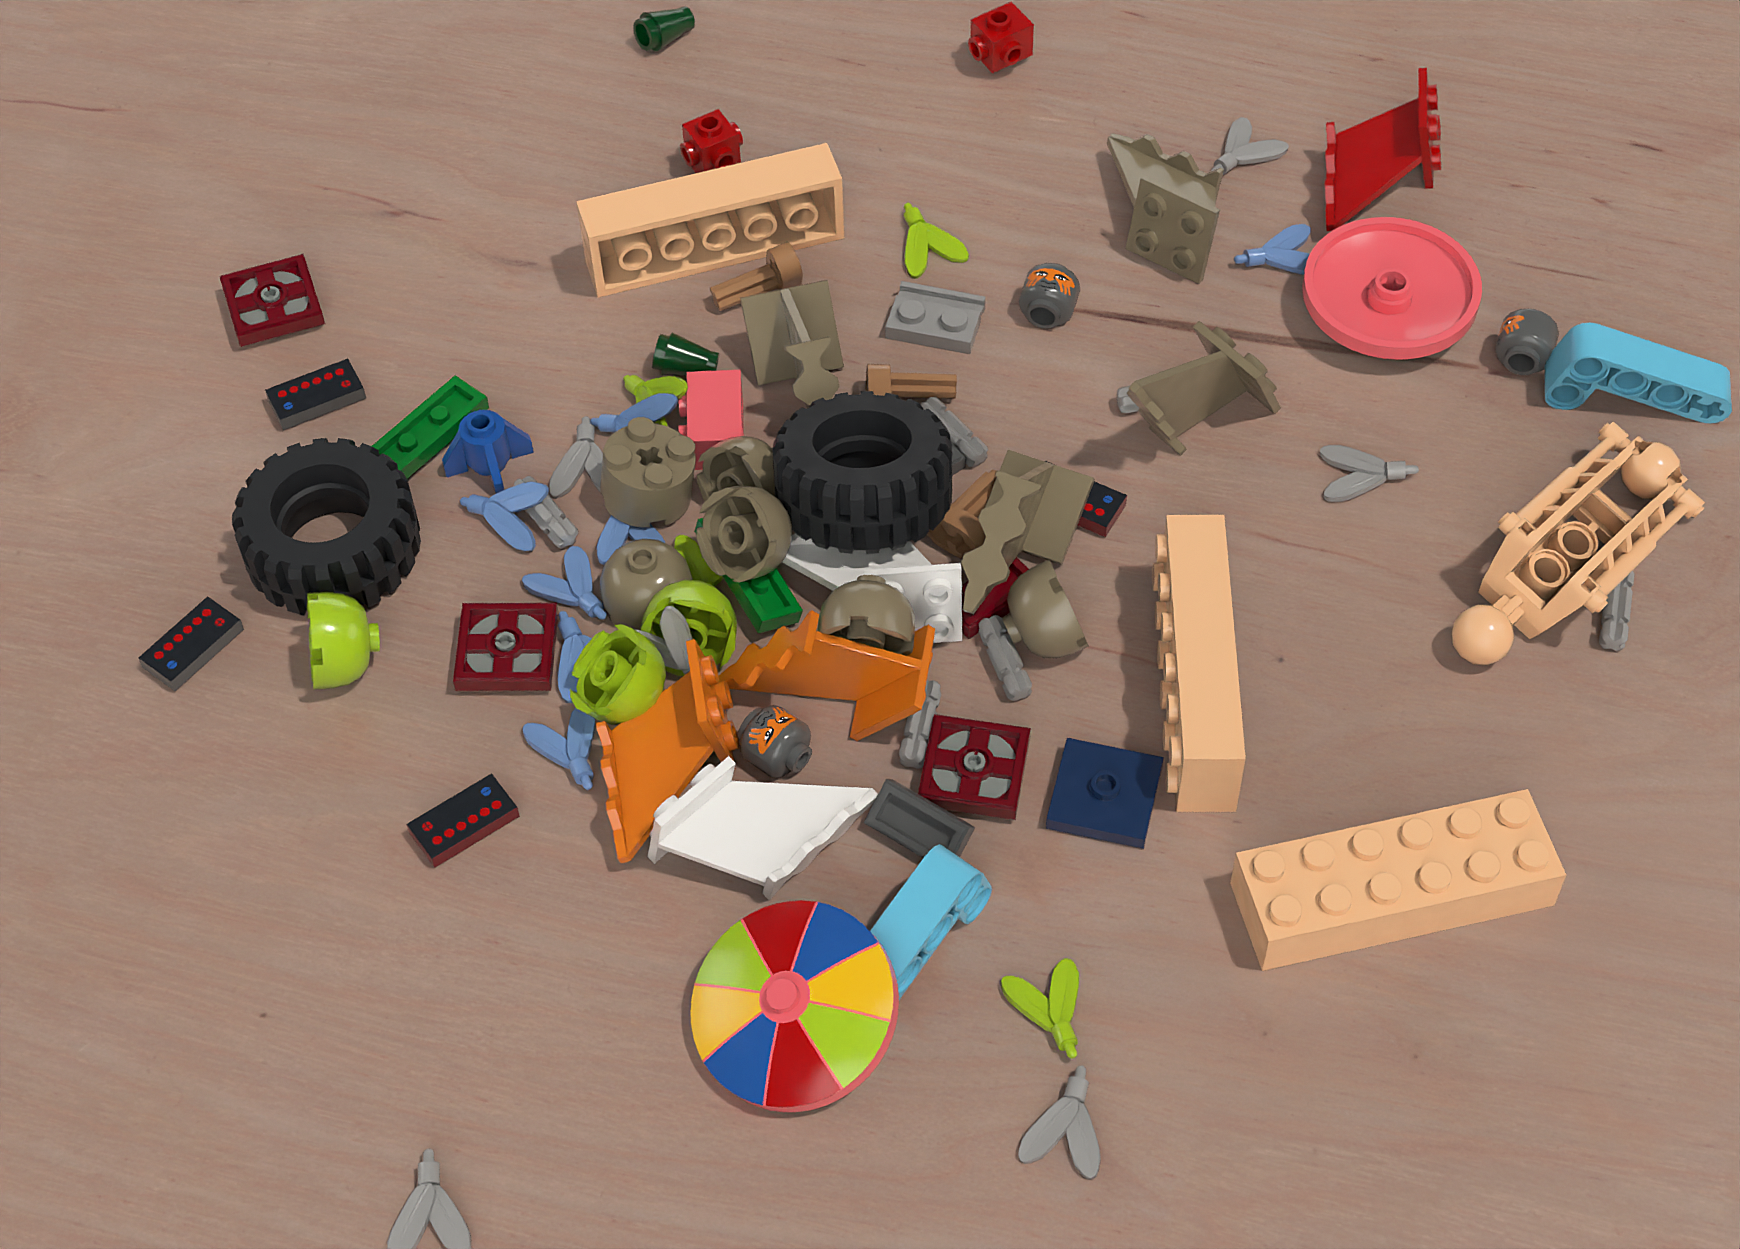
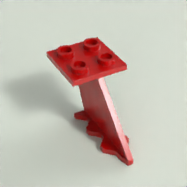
[1325,68,1441,232]

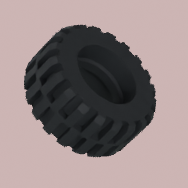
[772,391,952,554]
[232,438,421,615]

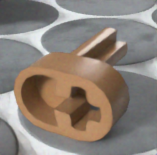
[710,242,803,311]
[865,364,957,399]
[928,469,997,559]

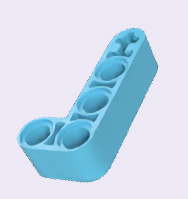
[1544,323,1732,423]
[870,844,992,1000]

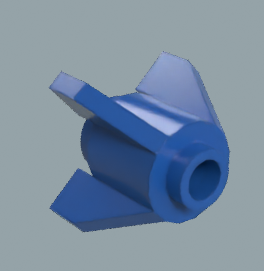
[442,410,534,494]

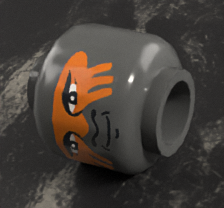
[1019,263,1080,329]
[1495,309,1559,375]
[738,705,812,778]

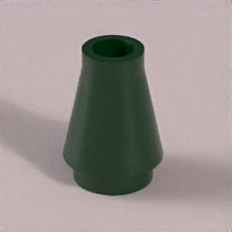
[633,6,695,51]
[652,332,720,376]

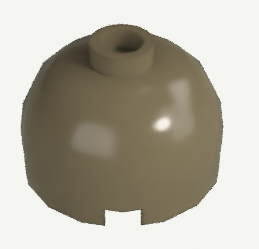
[697,436,775,501]
[697,486,792,582]
[599,539,693,630]
[1002,560,1089,659]
[818,575,915,656]

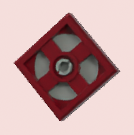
[219,254,325,347]
[453,603,559,691]
[918,714,1031,820]

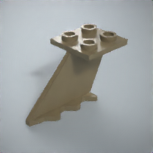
[1107,133,1224,284]
[740,280,844,409]
[1126,321,1281,456]
[961,450,1095,614]

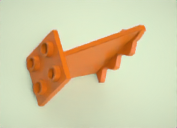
[719,610,935,741]
[596,639,739,863]

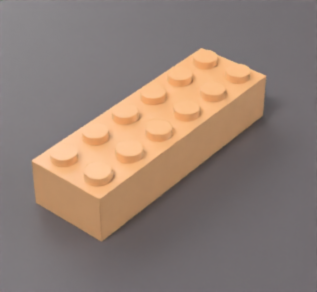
[576,143,844,297]
[1152,515,1246,812]
[1230,789,1566,971]

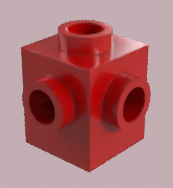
[968,1,1034,73]
[680,109,743,173]

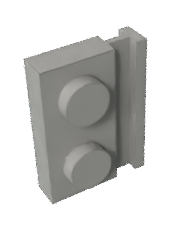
[885,281,986,354]

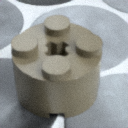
[600,417,696,527]

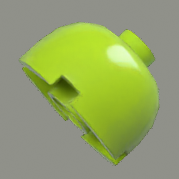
[641,580,737,676]
[307,592,380,689]
[570,624,666,725]

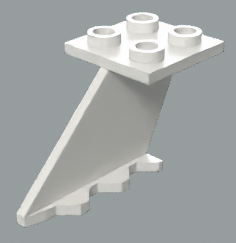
[782,533,962,643]
[648,756,878,900]

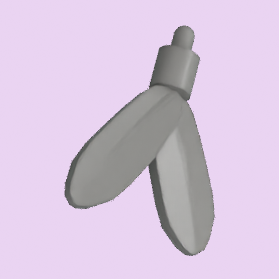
[1211,117,1289,175]
[549,416,603,499]
[1320,445,1419,502]
[636,606,693,674]
[1018,1065,1101,1179]
[387,1148,472,1249]

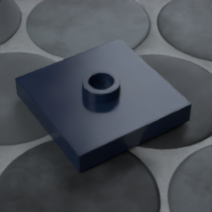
[1046,738,1164,849]

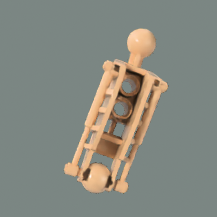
[1452,422,1705,665]

